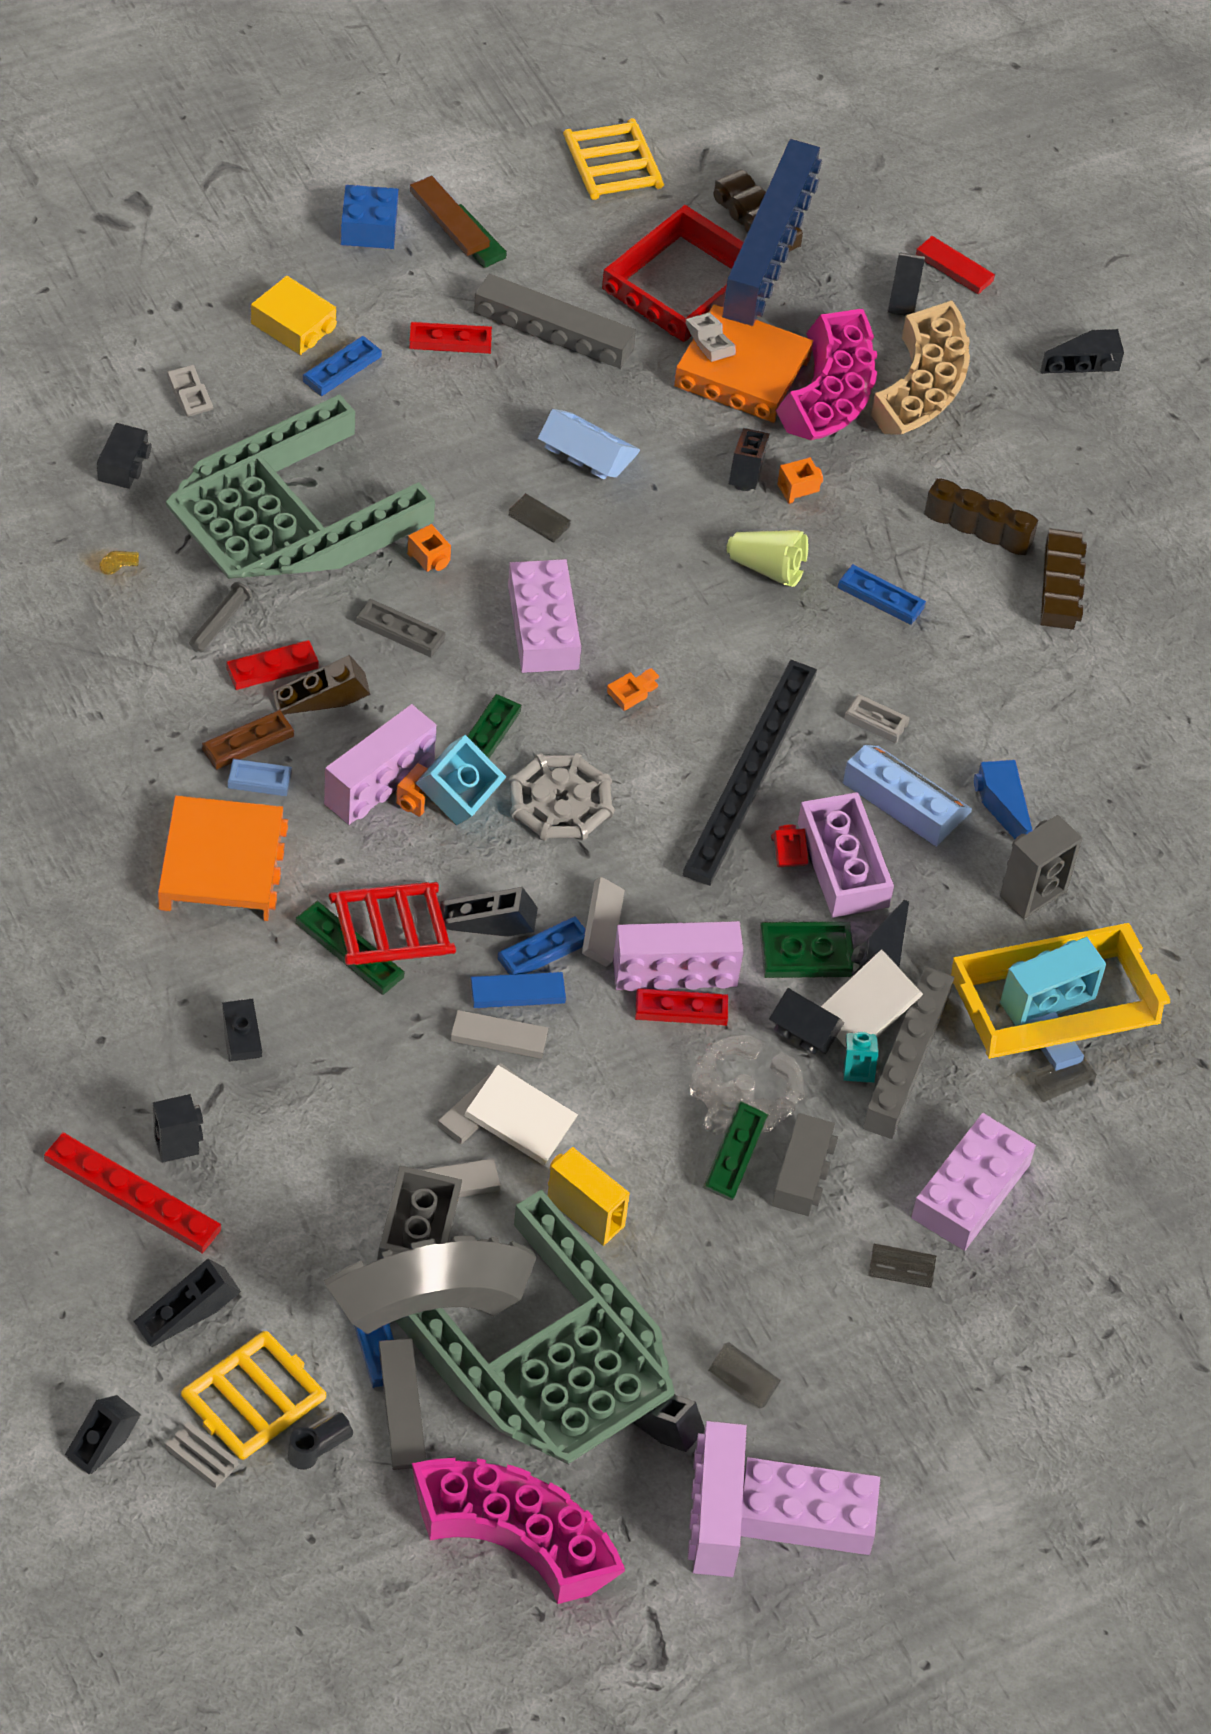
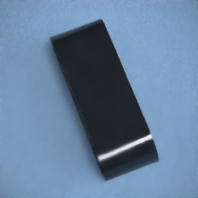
[887,252,925,316]

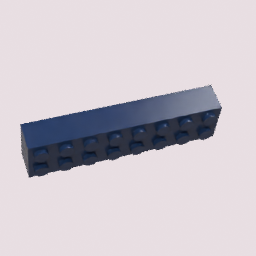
[722,139,822,326]

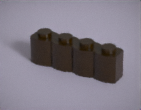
[713,169,803,252]
[924,478,1039,555]
[1040,528,1087,630]

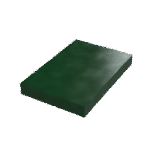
[759,922,854,978]

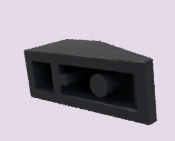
[728,428,770,491]
[440,886,538,937]
[851,900,909,976]
[133,1259,241,1347]
[633,1394,705,1452]

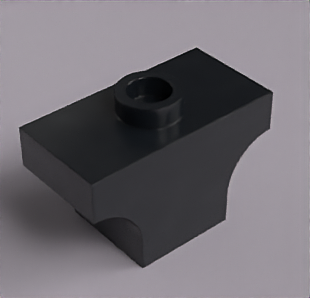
[222,999,262,1062]

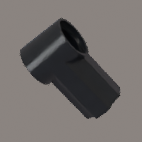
[288,1410,353,1470]

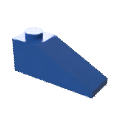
[974,760,1032,840]

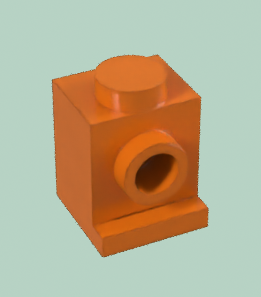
[777,457,823,503]
[407,524,451,572]

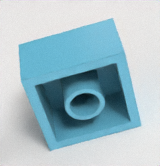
[416,735,506,825]

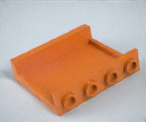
[674,305,813,423]
[158,795,288,921]

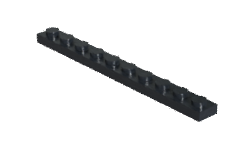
[683,659,817,886]

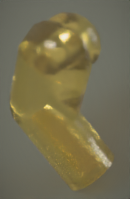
[99,551,139,575]

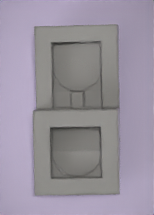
[686,312,736,362]
[167,365,213,417]

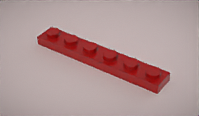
[44,1132,221,1254]

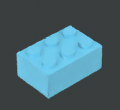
[1000,937,1106,1026]

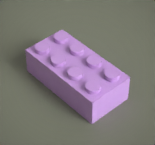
[508,559,581,673]
[324,704,437,825]
[798,792,894,918]
[613,921,743,991]
[911,1113,1036,1251]
[688,1421,747,1577]
[741,1457,880,1555]

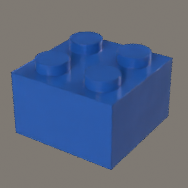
[341,185,399,249]

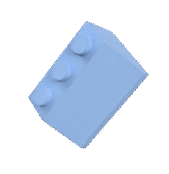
[538,409,640,479]

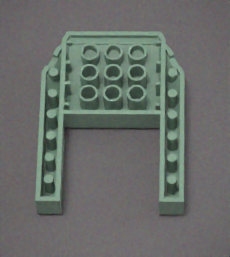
[166,394,435,579]
[395,1189,675,1464]

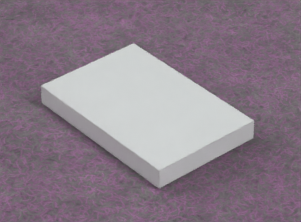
[821,949,923,1047]
[464,1065,578,1166]

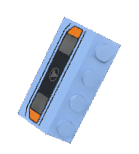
[843,745,972,847]

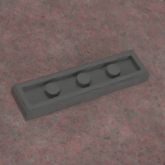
[379,1338,426,1470]

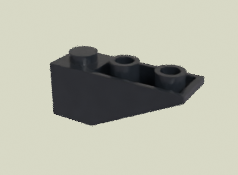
[1040,329,1124,374]

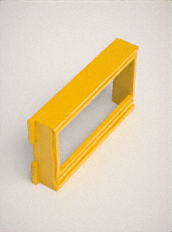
[951,923,1171,1059]

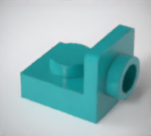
[843,1032,878,1083]

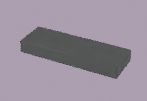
[356,599,445,658]

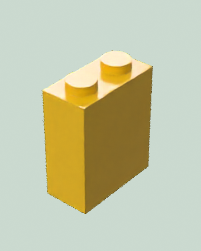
[251,276,337,355]
[547,1147,630,1246]

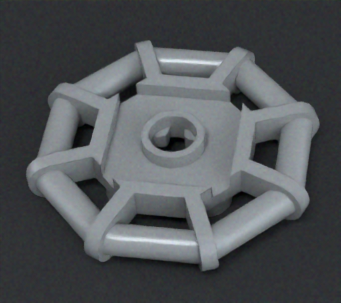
[508,753,615,841]

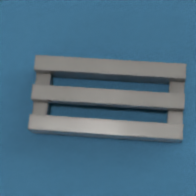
[844,694,910,743]
[166,1421,238,1488]

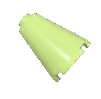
[727,530,808,587]

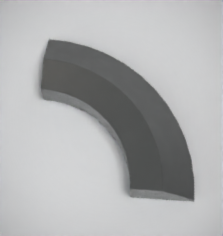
[324,1236,536,1334]

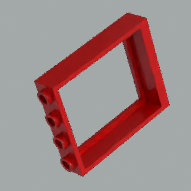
[602,205,744,342]

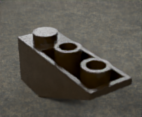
[273,655,371,715]

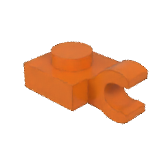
[607,668,659,711]

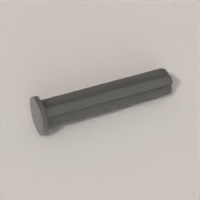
[189,582,252,652]

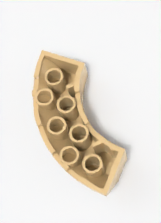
[871,301,970,434]

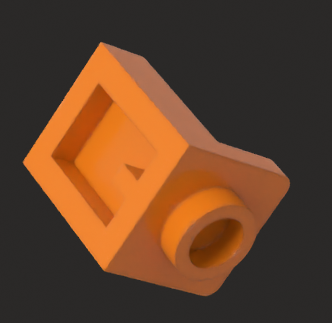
[396,763,428,817]

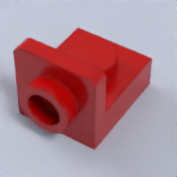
[771,824,808,867]

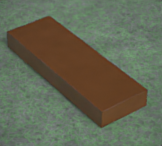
[202,710,294,770]

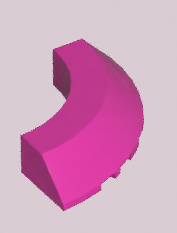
[776,309,877,440]
[412,1458,625,1604]

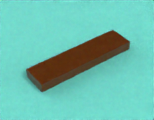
[410,175,490,256]

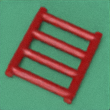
[329,882,456,965]

